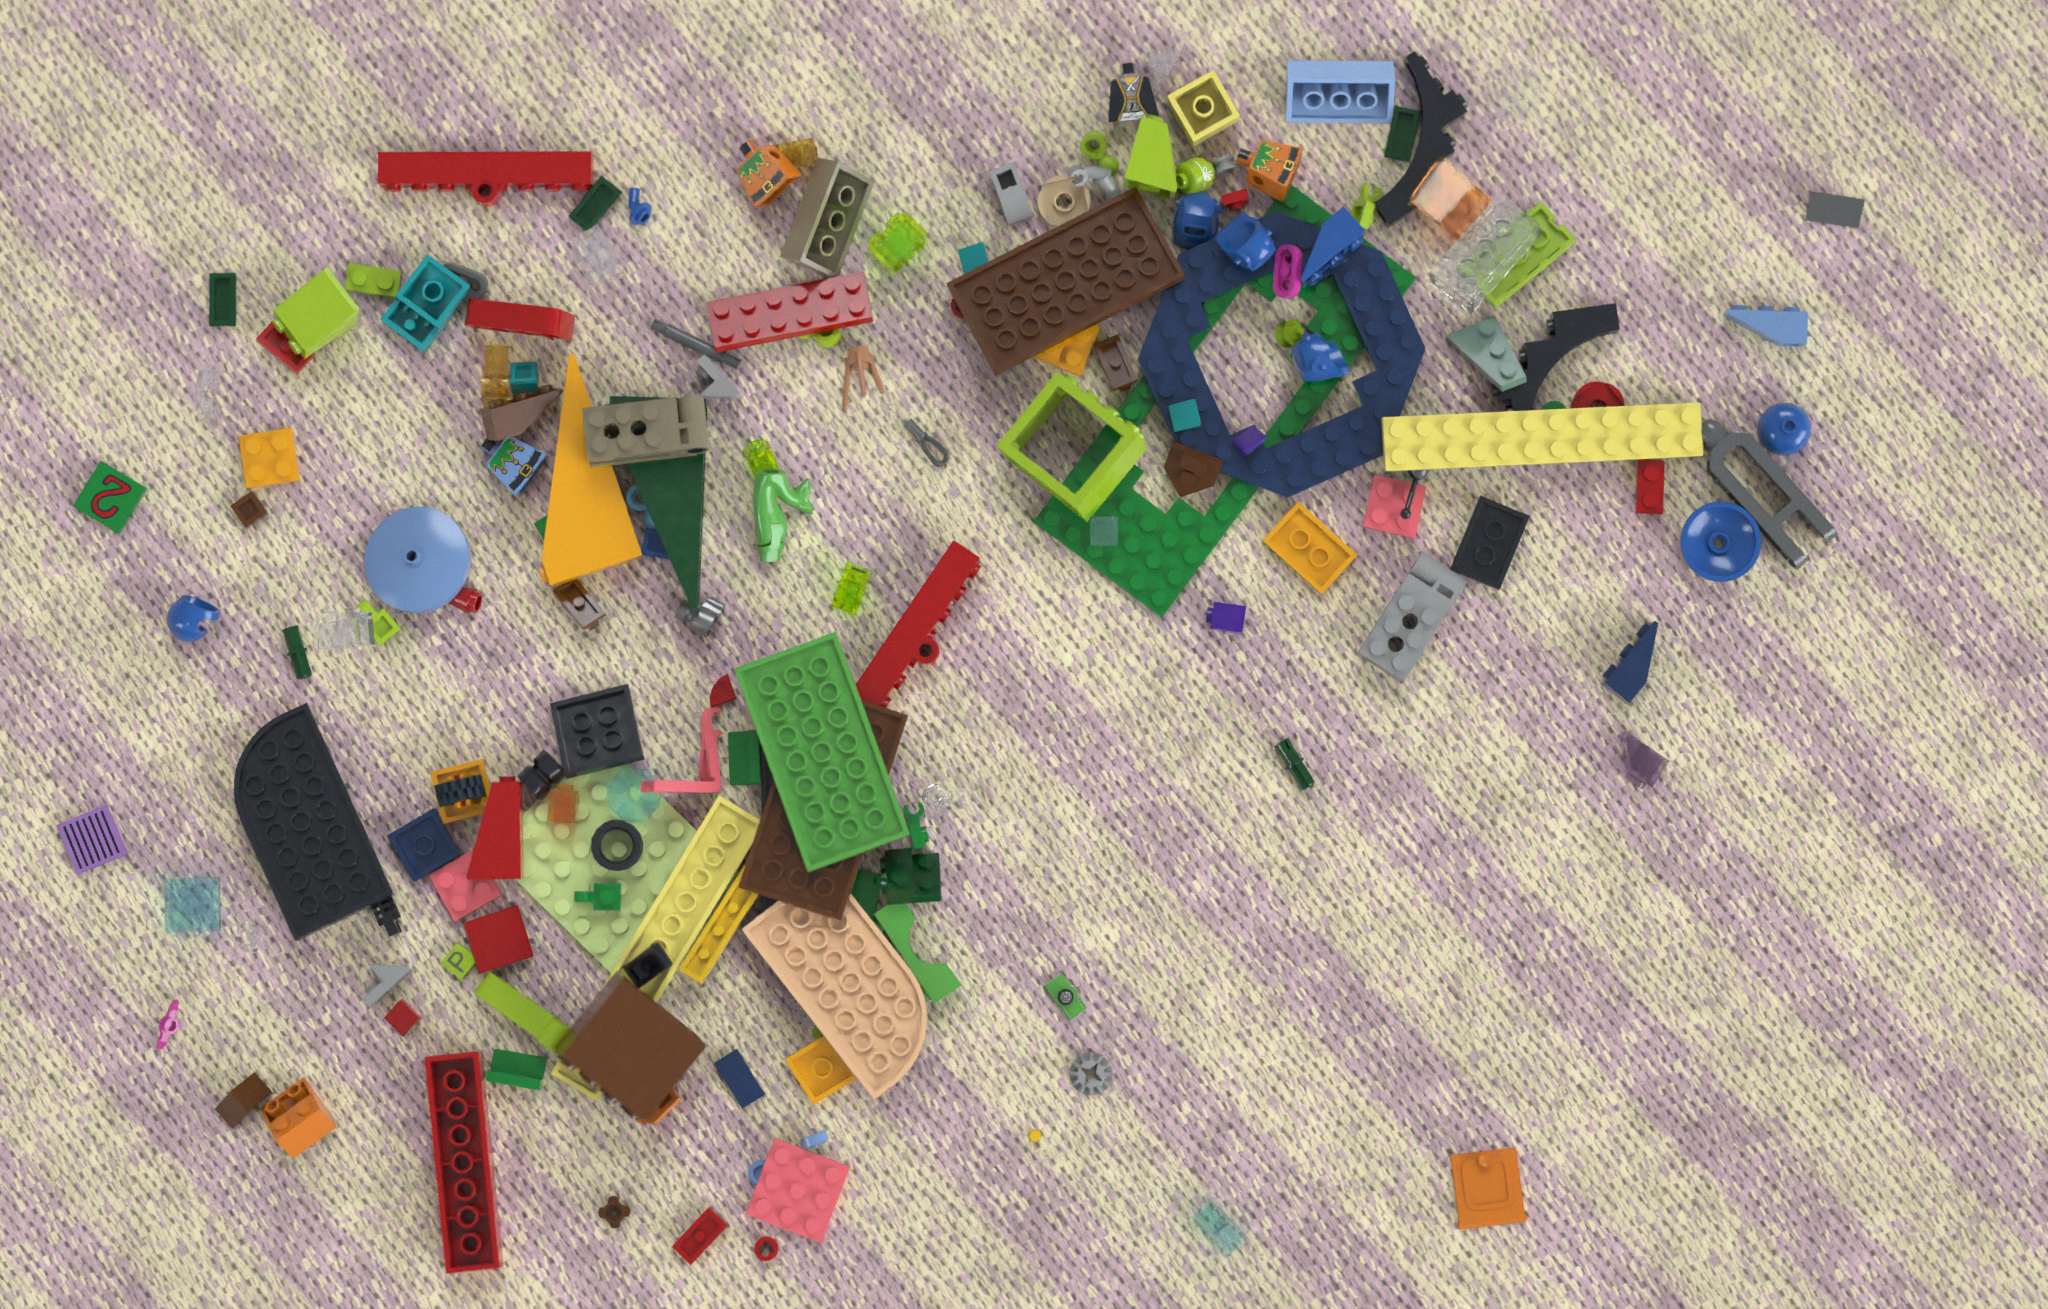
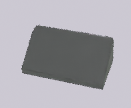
[1806,192,1865,228]

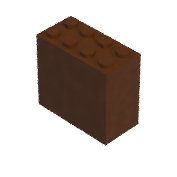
[555,971,708,1122]

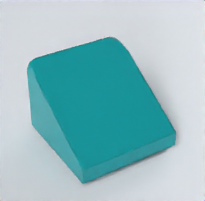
[958,242,989,274]
[510,362,538,394]
[1168,399,1201,432]

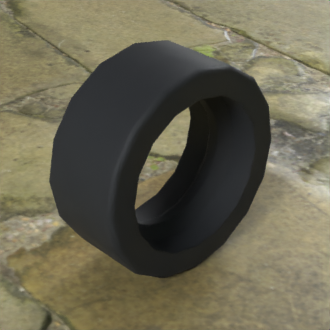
[591,820,643,871]

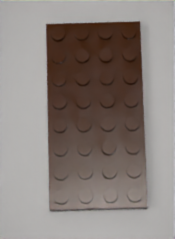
[946,187,1186,376]
[738,700,908,921]

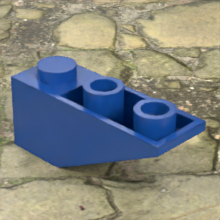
[1301,206,1365,288]

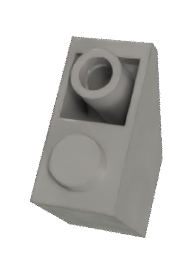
[989,162,1033,226]

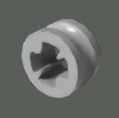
[1211,154,1237,175]

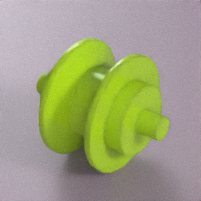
[1275,319,1304,348]

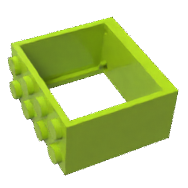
[996,372,1148,522]

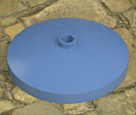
[364,507,471,614]

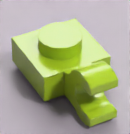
[1351,183,1382,230]
[357,599,401,646]

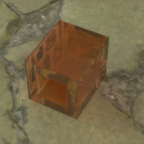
[548,784,580,823]

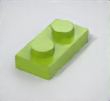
[345,263,402,298]

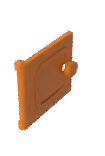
[1450,1147,1527,1230]

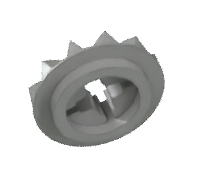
[1069,1052,1113,1096]

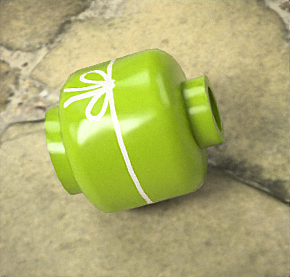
[1175,157,1215,195]

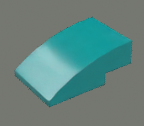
[380,254,471,354]

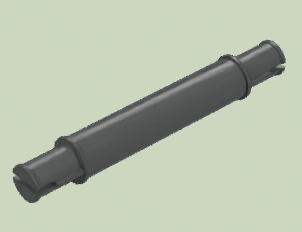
[651,319,742,370]

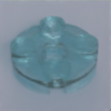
[607,767,662,821]

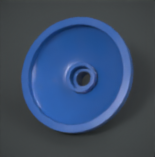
[1680,502,1761,582]

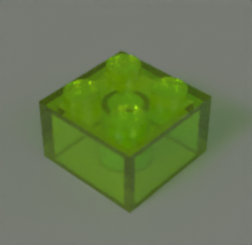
[867,210,929,278]

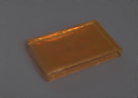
[1409,156,1496,247]

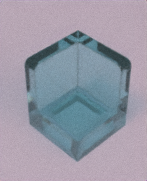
[1090,516,1118,546]

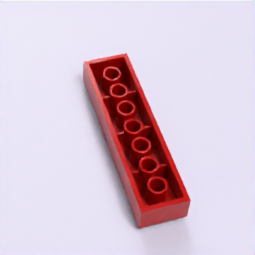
[424,1050,504,1274]

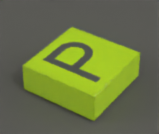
[441,942,475,980]

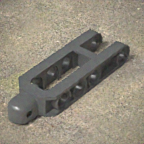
[1701,419,1838,570]

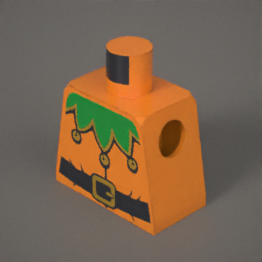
[737,140,802,208]
[1236,140,1303,202]

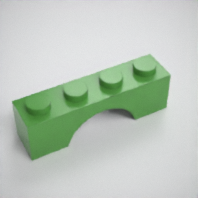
[873,904,961,1003]

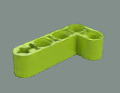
[474,971,571,1053]

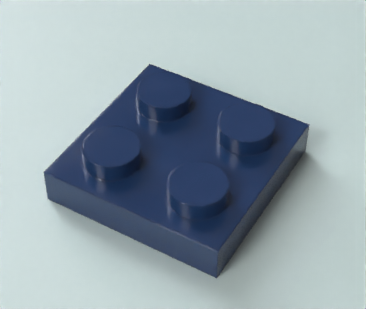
[387,808,462,882]

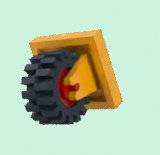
[430,759,491,824]

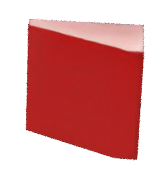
[384,999,422,1037]

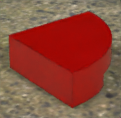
[710,674,737,708]

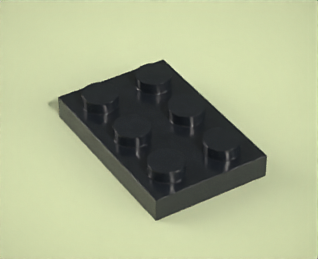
[1450,495,1530,591]

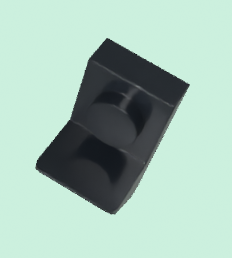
[622,941,673,988]

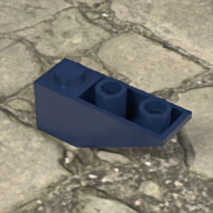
[1602,621,1658,704]

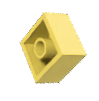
[1166,70,1240,147]

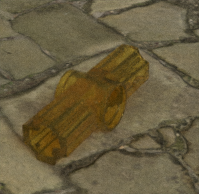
[481,345,510,426]

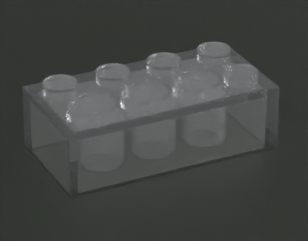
[1430,193,1541,314]

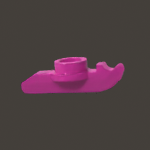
[156,999,179,1049]

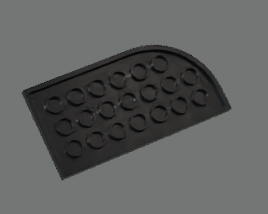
[234,703,395,942]

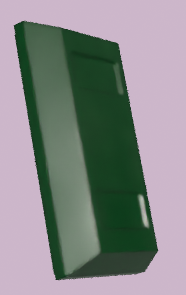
[1384,105,1421,163]
[568,175,622,233]
[209,273,236,326]

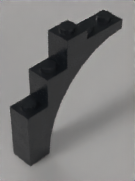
[1375,51,1468,228]
[1491,303,1620,412]

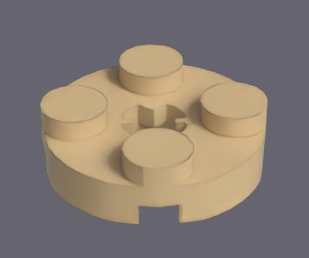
[1038,175,1091,227]

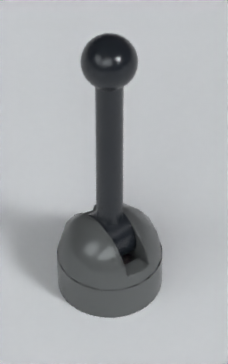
[1400,470,1429,519]

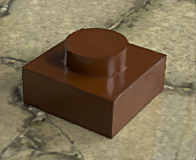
[230,491,269,528]

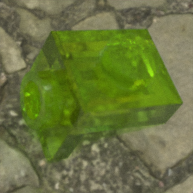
[743,439,780,477]

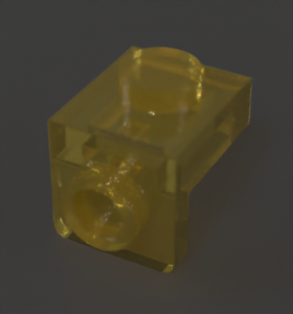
[776,138,818,168]

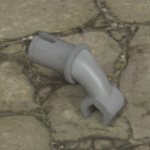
[1067,165,1122,200]

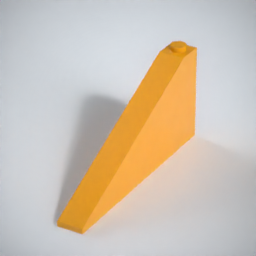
[538,353,642,588]

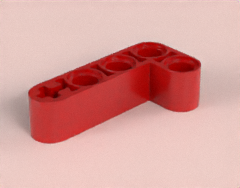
[464,299,575,343]

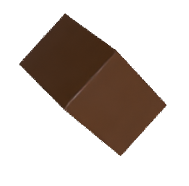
[215,1072,272,1129]

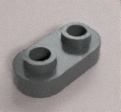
[443,262,489,299]

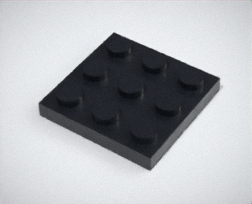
[550,684,645,779]

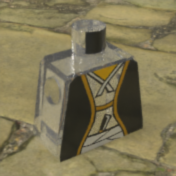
[1108,63,1159,127]

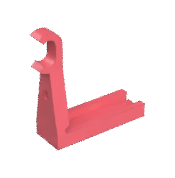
[641,707,723,794]

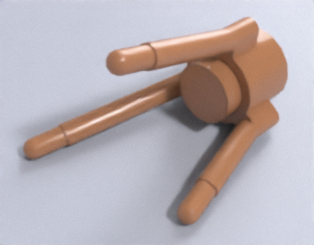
[842,346,885,412]

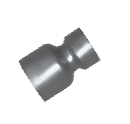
[674,597,726,637]

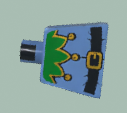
[481,437,549,498]

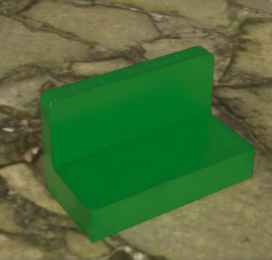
[728,730,761,786]
[486,1049,547,1090]

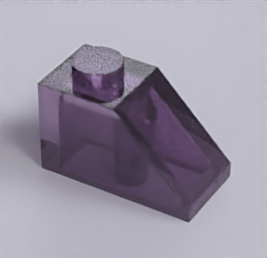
[1619,731,1669,790]

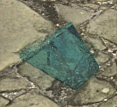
[1192,1198,1248,1256]

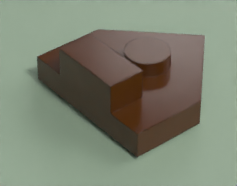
[1164,441,1223,497]

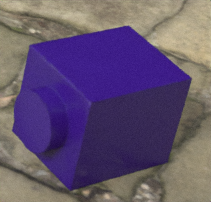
[1205,602,1246,634]

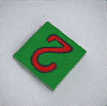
[73,461,147,534]

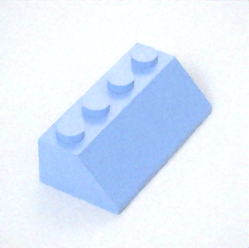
[1286,60,1395,124]

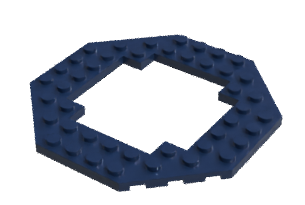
[1137,211,1426,498]

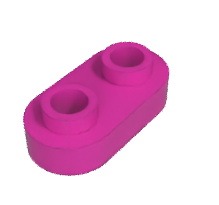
[1273,244,1303,299]

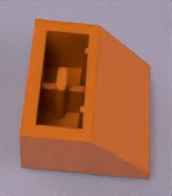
[260,1077,337,1158]

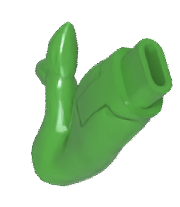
[753,468,813,562]

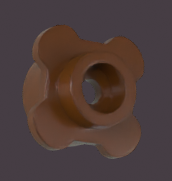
[598,1196,631,1228]

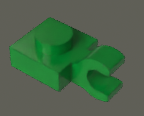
[904,802,929,852]
[574,883,621,911]

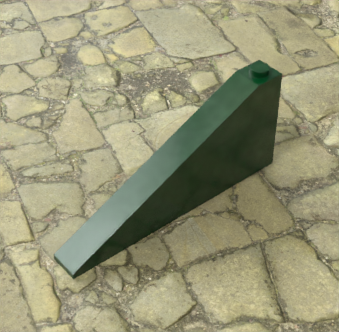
[605,396,708,614]

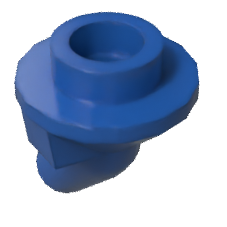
[628,187,652,225]

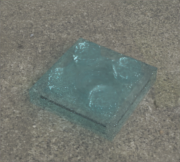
[164,877,221,933]

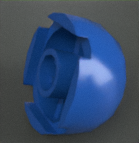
[1757,403,1811,456]

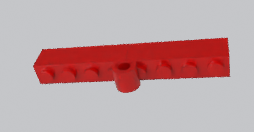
[378,151,594,207]
[856,540,982,708]

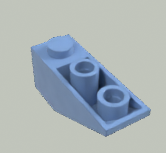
[1724,305,1808,347]

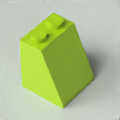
[1123,115,1177,201]
[272,267,360,359]

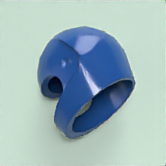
[166,595,220,642]

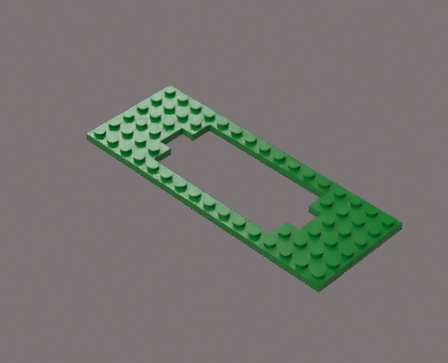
[1033,185,1417,618]

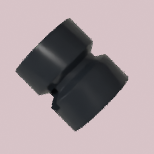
[517,750,565,800]

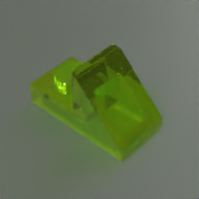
[831,561,872,616]

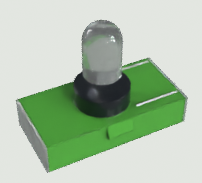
[1044,973,1087,1021]

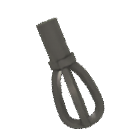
[904,419,949,467]

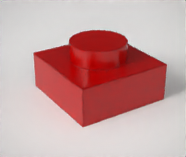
[1220,188,1249,212]

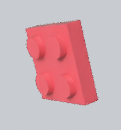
[1362,474,1427,539]
[429,849,502,922]

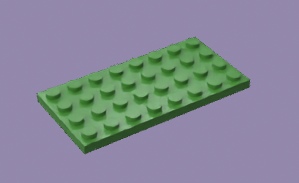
[734,632,910,872]

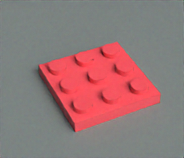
[746,1138,850,1243]

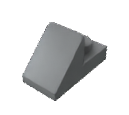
[697,354,742,400]
[363,964,413,1007]

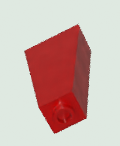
[467,776,524,880]

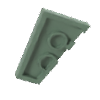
[1445,316,1527,392]

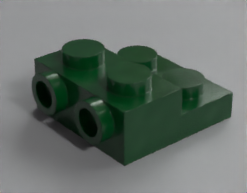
[880,848,942,905]

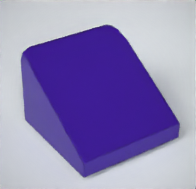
[1233,426,1266,457]

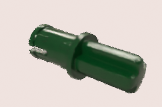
[282,625,312,680]
[1274,738,1314,790]

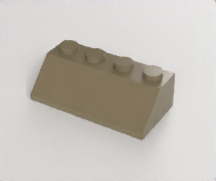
[780,158,874,278]

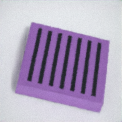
[56,805,128,875]

